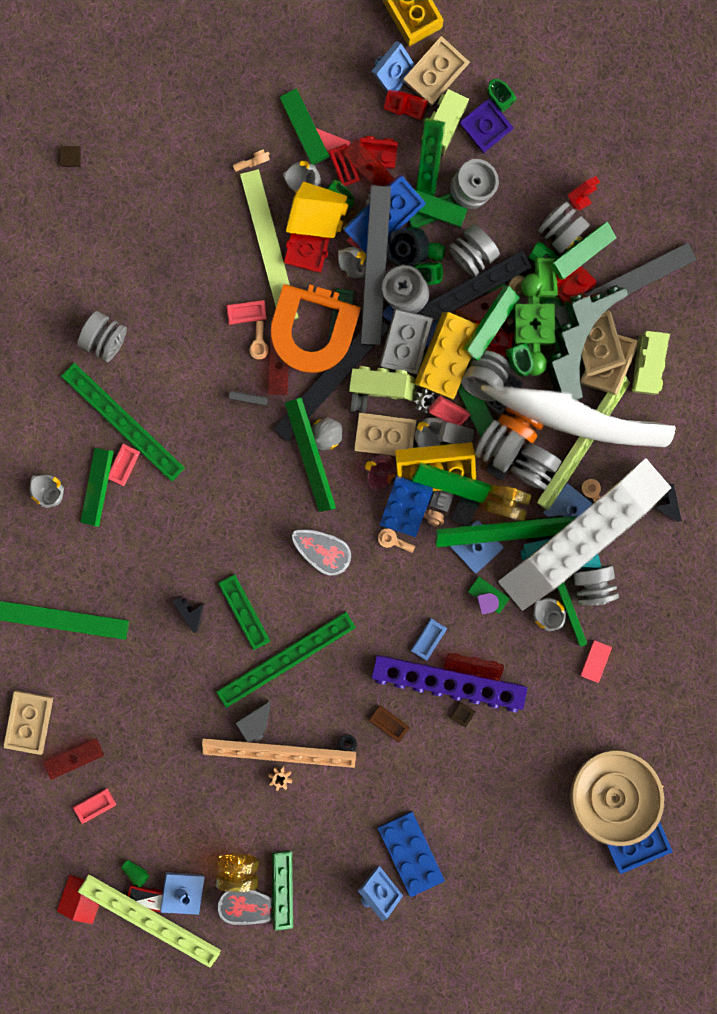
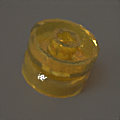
[484,484,532,521]
[216,854,259,892]

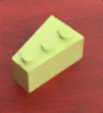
[421,89,469,156]
[632,331,670,395]
[349,366,417,401]

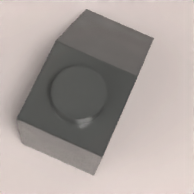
[236,700,271,743]

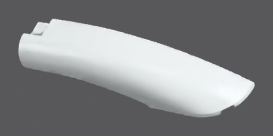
[481,386,675,447]

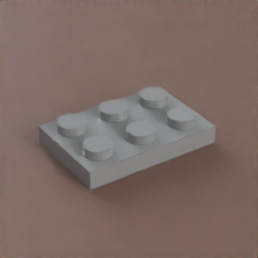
[380,309,433,375]

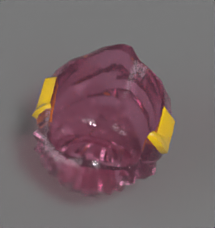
[364,455,396,490]

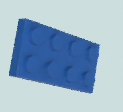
[343,174,426,254]
[378,811,445,897]

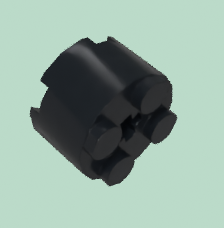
[386,227,429,266]

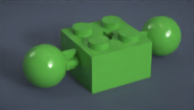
[513,274,555,376]

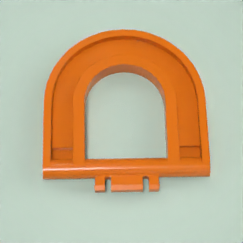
[271,284,361,373]

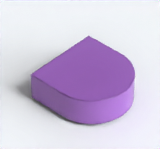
[477,593,499,615]

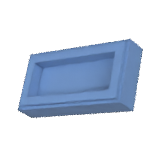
[411,618,447,661]

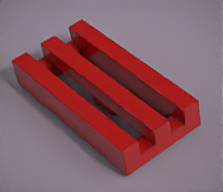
[328,143,360,186]

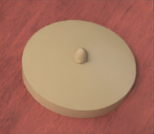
[570,751,664,846]

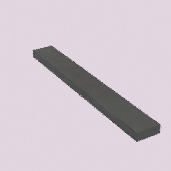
[361,186,391,345]
[555,243,697,327]

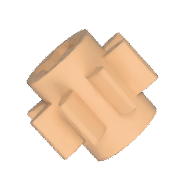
[269,766,292,791]

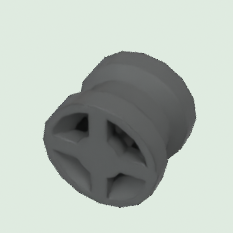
[350,393,368,414]

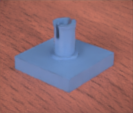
[372,41,415,93]
[543,483,593,517]
[450,520,504,574]
[358,866,403,921]
[160,872,204,914]

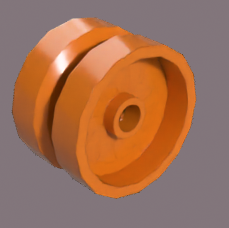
[498,406,544,444]

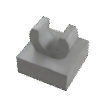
[429,490,454,512]

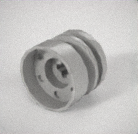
[538,201,590,254]
[448,224,500,277]
[77,311,127,362]
[461,350,511,401]
[475,420,525,472]
[510,442,562,490]
[573,565,619,606]

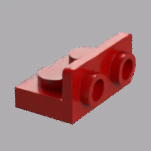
[357,136,398,169]
[567,176,600,211]

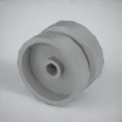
[450,159,499,209]
[382,265,429,313]

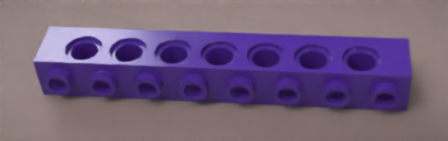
[372,654,528,712]

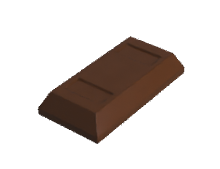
[368,705,410,743]

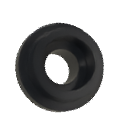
[338,735,357,752]

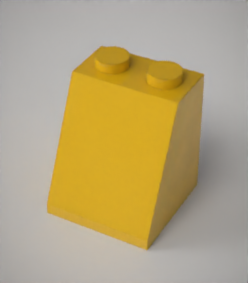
[286,181,349,238]

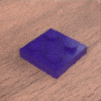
[459,98,514,154]

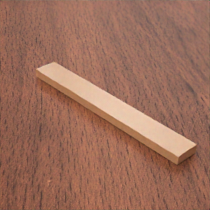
[202,739,356,768]

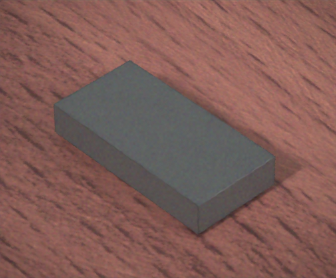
[229,391,269,407]

